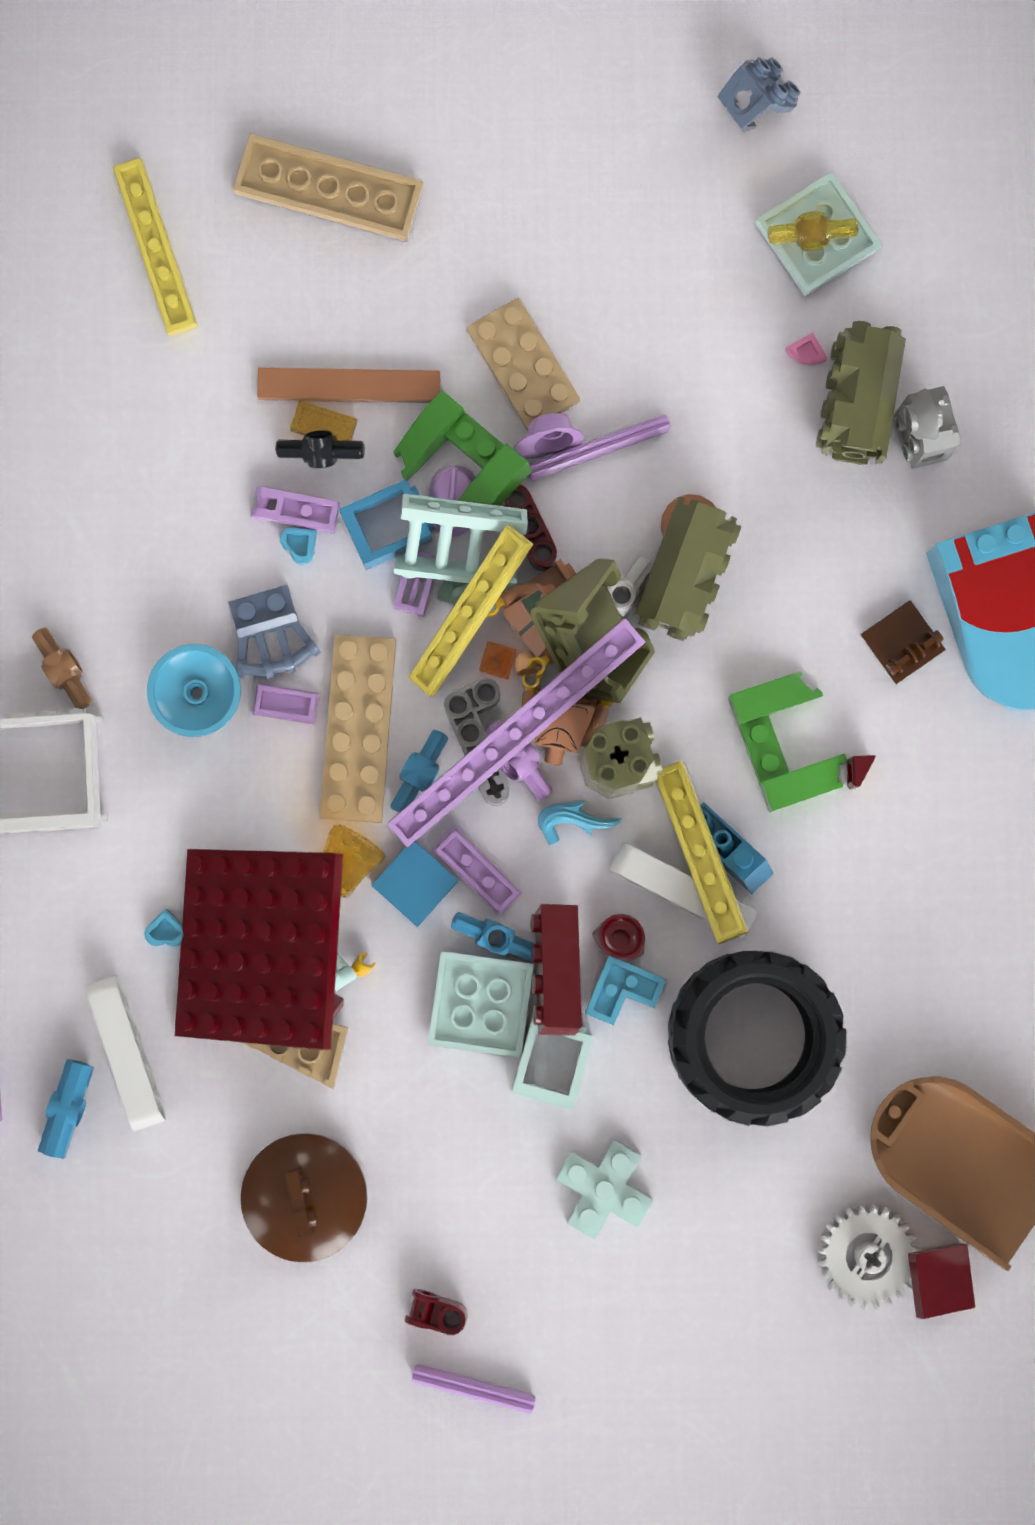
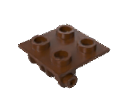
[860,600,946,684]

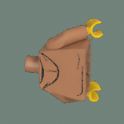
[521,674,613,765]

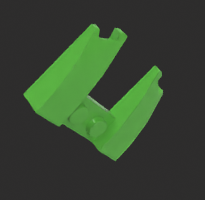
[394,390,532,506]
[728,672,846,813]

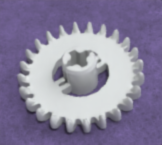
[817,1204,921,1310]

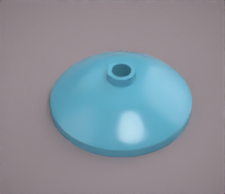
[147,644,241,737]

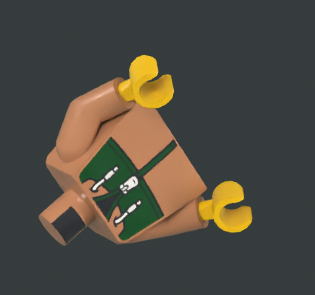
[486,582,555,678]

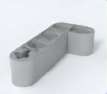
[444,678,509,806]

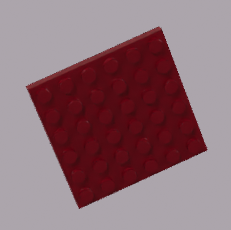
[174,849,343,1050]

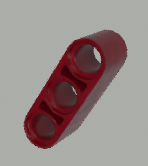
[503,484,557,572]

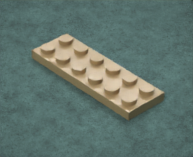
[233,134,424,242]
[320,634,396,823]

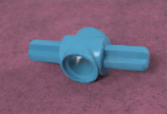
[390,729,448,813]
[451,912,535,962]

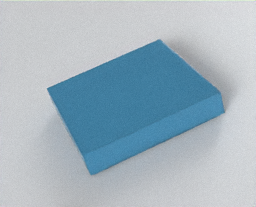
[371,842,459,927]

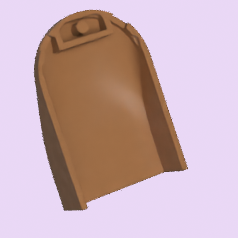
[870,1076,1035,1271]

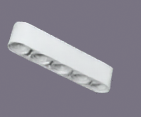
[609,842,758,940]
[86,975,166,1131]

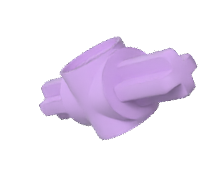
[486,720,553,801]

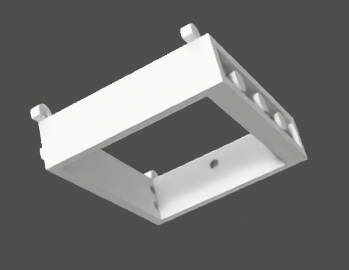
[0,708,108,834]

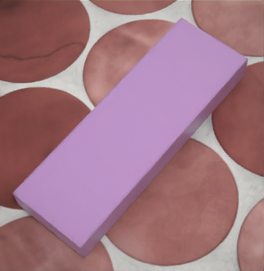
[434,828,521,915]

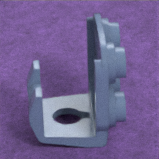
[717,57,800,132]

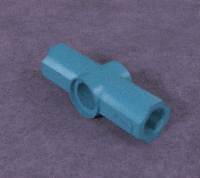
[38,1059,94,1159]

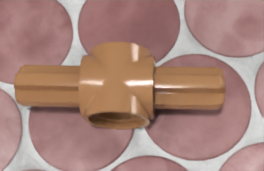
[32,627,92,709]

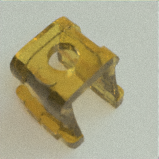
[323,824,386,899]

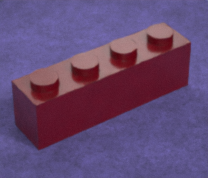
[530,904,582,1036]

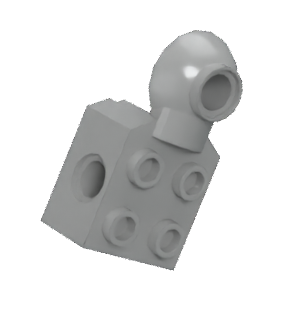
[894,386,960,469]

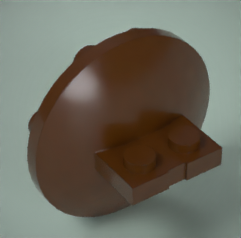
[241,1133,368,1262]

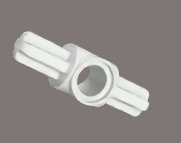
[609,557,653,618]

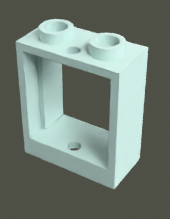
[512,1019,593,1110]

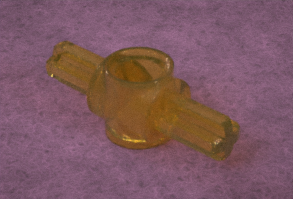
[767,211,858,251]

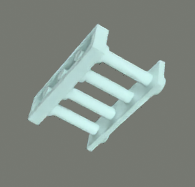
[394,494,527,590]

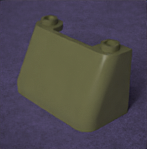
[530,559,655,703]

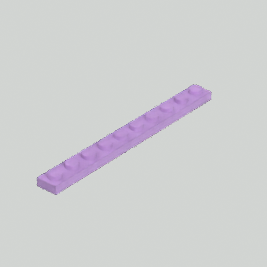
[387,618,645,848]

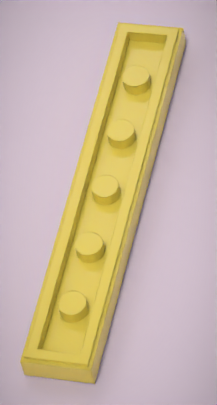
[113,157,198,336]
[408,525,533,696]
[657,761,749,944]

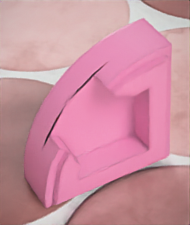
[785,333,828,365]

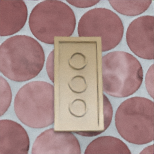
[466,297,580,432]

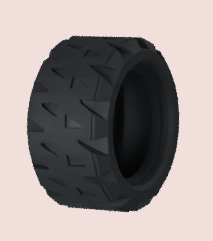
[668,951,847,1126]

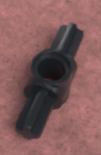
[275,430,365,468]

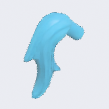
[538,801,622,845]

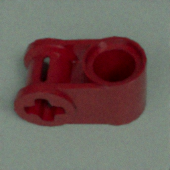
[404,1289,468,1335]

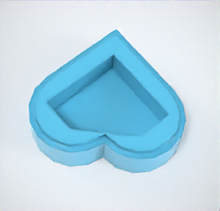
[280,527,317,565]
[144,909,183,946]

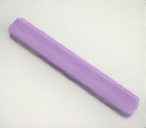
[412,1364,536,1414]

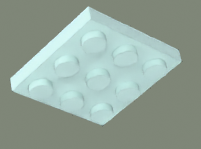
[755,172,882,297]
[428,951,534,1058]

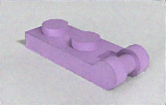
[250,486,340,534]

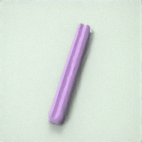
[529,415,671,480]

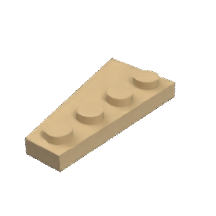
[244,1024,348,1089]

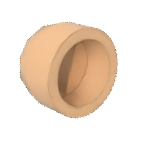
[515,652,541,677]

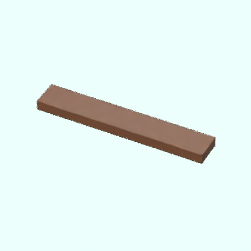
[257,367,440,403]

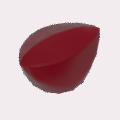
[592,914,645,960]

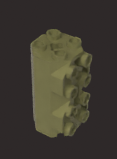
[816,321,906,465]
[634,497,741,641]
[580,718,663,799]

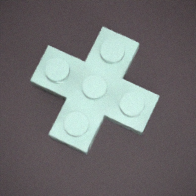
[556,1140,653,1239]

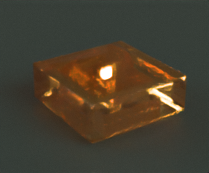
[479,641,517,680]

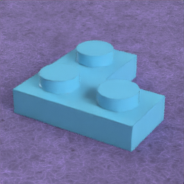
[585,955,667,1025]

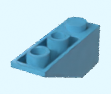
[700,802,774,895]

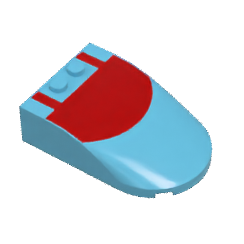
[926,513,1035,710]

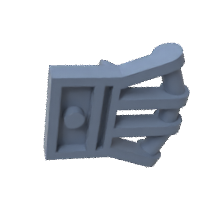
[228,585,321,679]

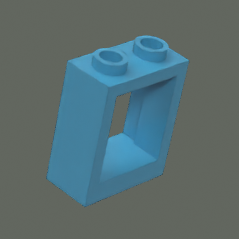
[339,479,435,570]

